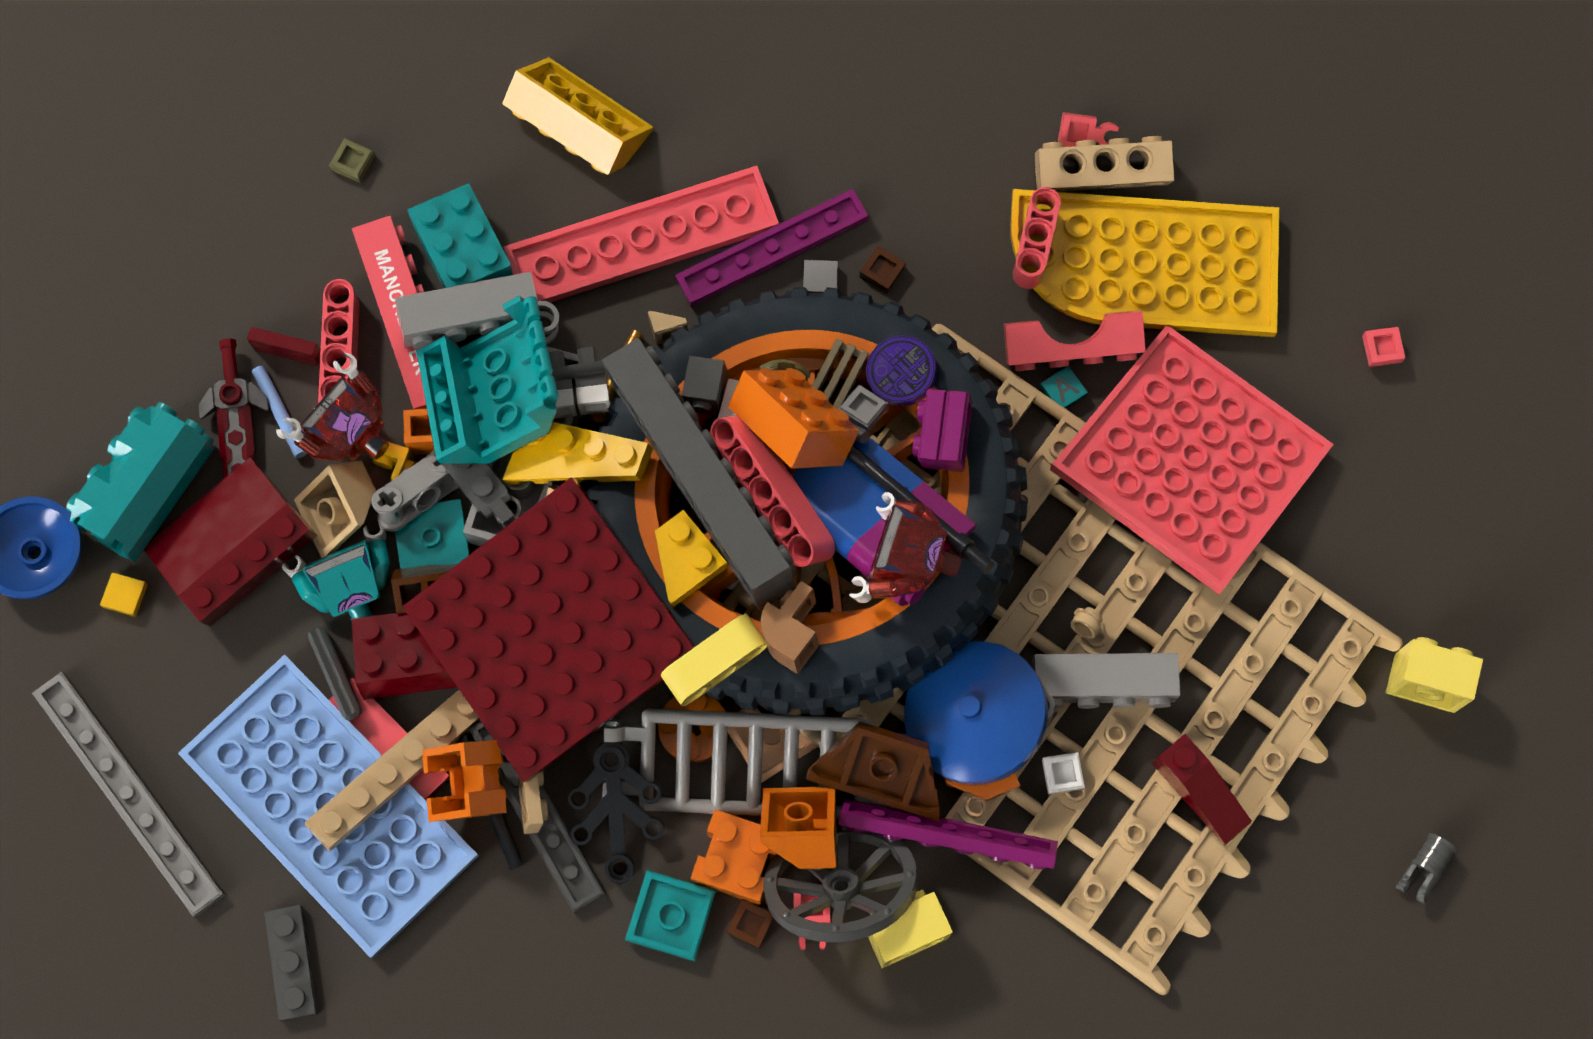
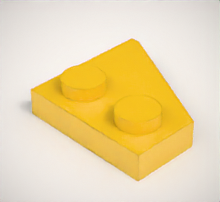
[655,510,728,608]

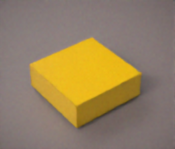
[100,573,148,617]

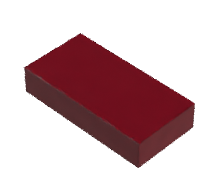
[247,326,321,366]

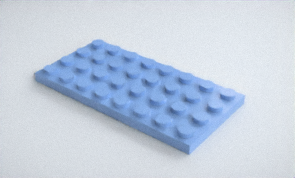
[178,655,479,959]

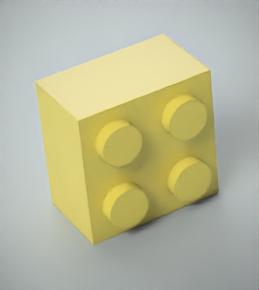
[1386,637,1483,713]
[868,890,953,968]

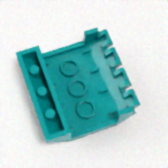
[416,295,558,464]

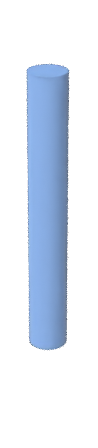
[252,365,308,459]

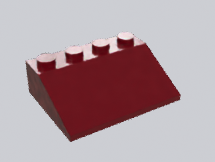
[144,457,318,626]

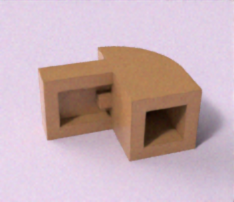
[761,581,819,674]

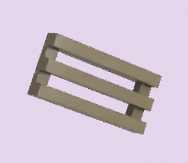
[812,338,869,409]

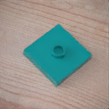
[395,499,470,569]
[625,870,716,962]

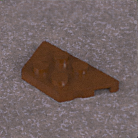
[806,721,941,821]

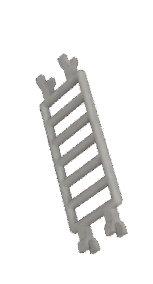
[602,708,907,820]

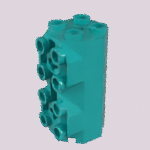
[66,402,214,562]

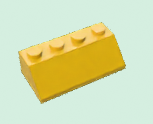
[502,57,654,175]

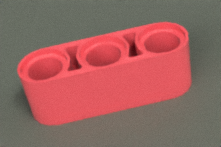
[1013,187,1061,289]

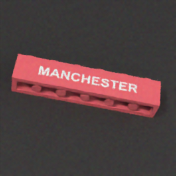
[352,216,427,410]

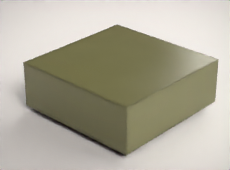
[329,138,376,183]

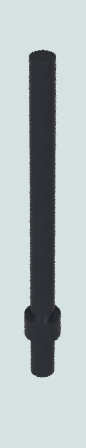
[847,445,994,574]

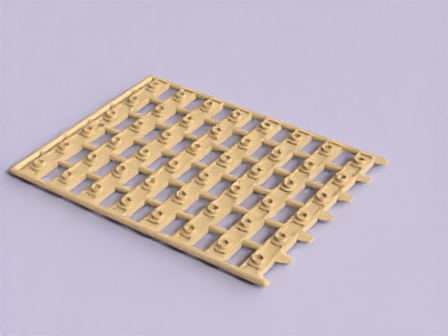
[722,324,1403,995]

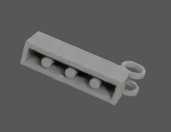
[395,272,559,349]
[1031,653,1180,722]

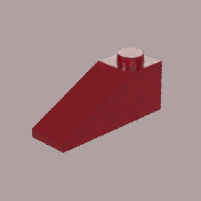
[1152,734,1252,846]

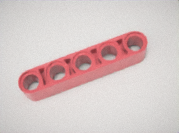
[317,279,360,448]
[710,415,835,567]

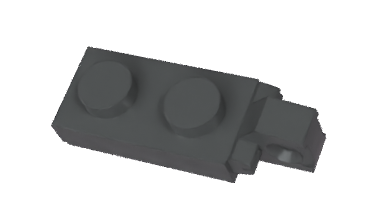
[442,464,516,528]

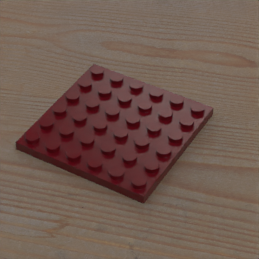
[402,477,696,782]

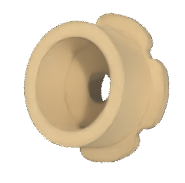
[1071,607,1105,640]

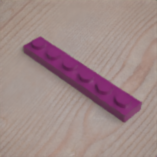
[675,188,869,307]
[838,798,1058,869]

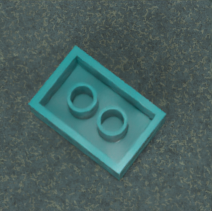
[407,183,513,289]

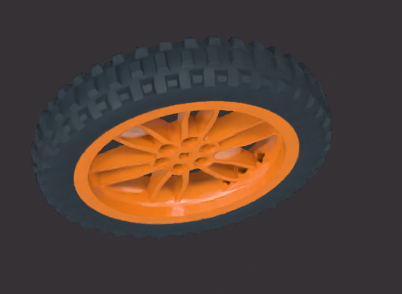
[586,287,1027,715]

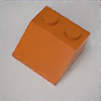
[760,787,837,869]

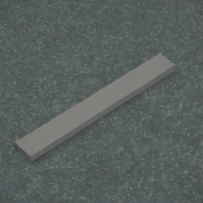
[32,672,225,918]

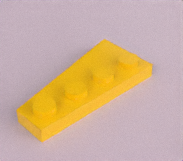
[502,422,653,485]

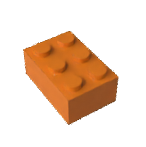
[728,368,860,468]

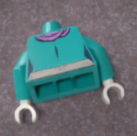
[282,525,390,619]

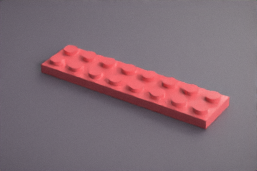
[503,165,779,303]

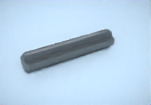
[308,627,362,721]

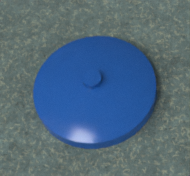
[904,641,1048,785]

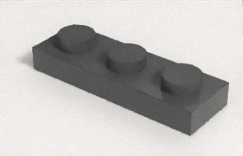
[264,905,318,1021]

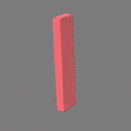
[329,678,450,801]

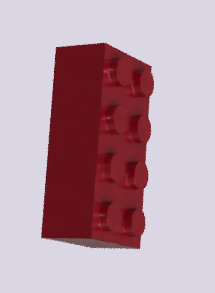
[352,613,457,700]

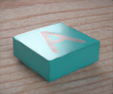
[1039,366,1088,409]

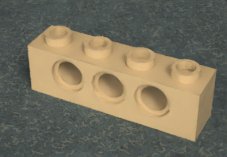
[1035,136,1174,192]

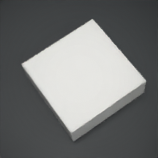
[1042,752,1085,795]

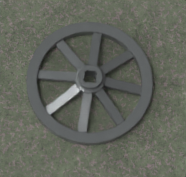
[764,824,918,942]

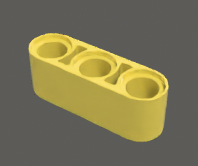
[661,614,767,706]

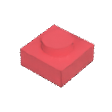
[1362,327,1405,367]

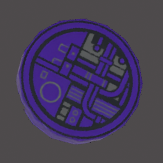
[866,335,937,406]

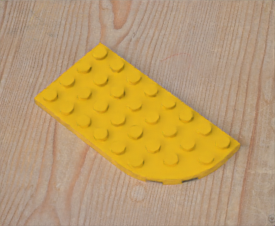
[1010,189,1279,337]

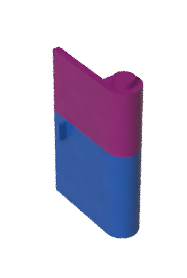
[792,437,976,606]

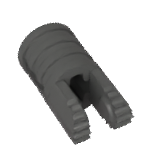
[1396,833,1458,904]

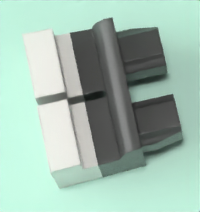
[549,346,610,419]

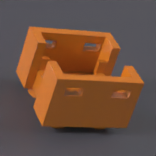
[422,740,507,822]
[691,809,777,906]

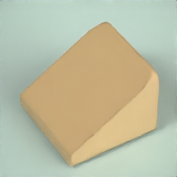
[648,311,688,345]

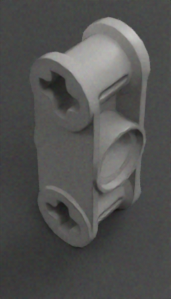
[371,450,459,532]

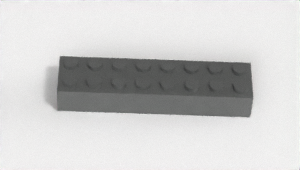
[602,338,797,611]

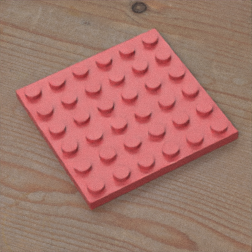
[1049,326,1334,595]

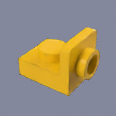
[366,440,416,480]

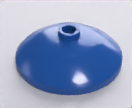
[0,496,82,600]

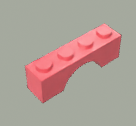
[1003,310,1146,371]

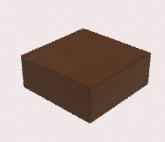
[859,246,906,293]
[727,899,774,949]

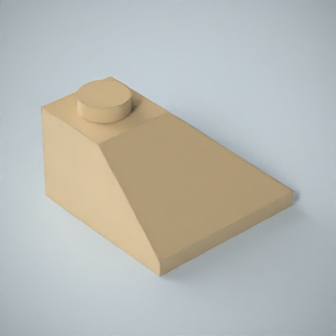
[294,460,376,558]

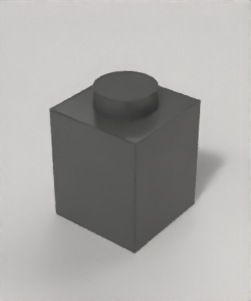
[682,356,728,414]

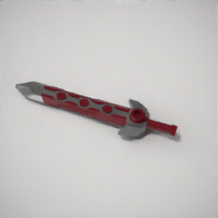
[198,338,269,479]

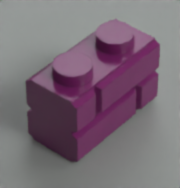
[913,389,973,472]

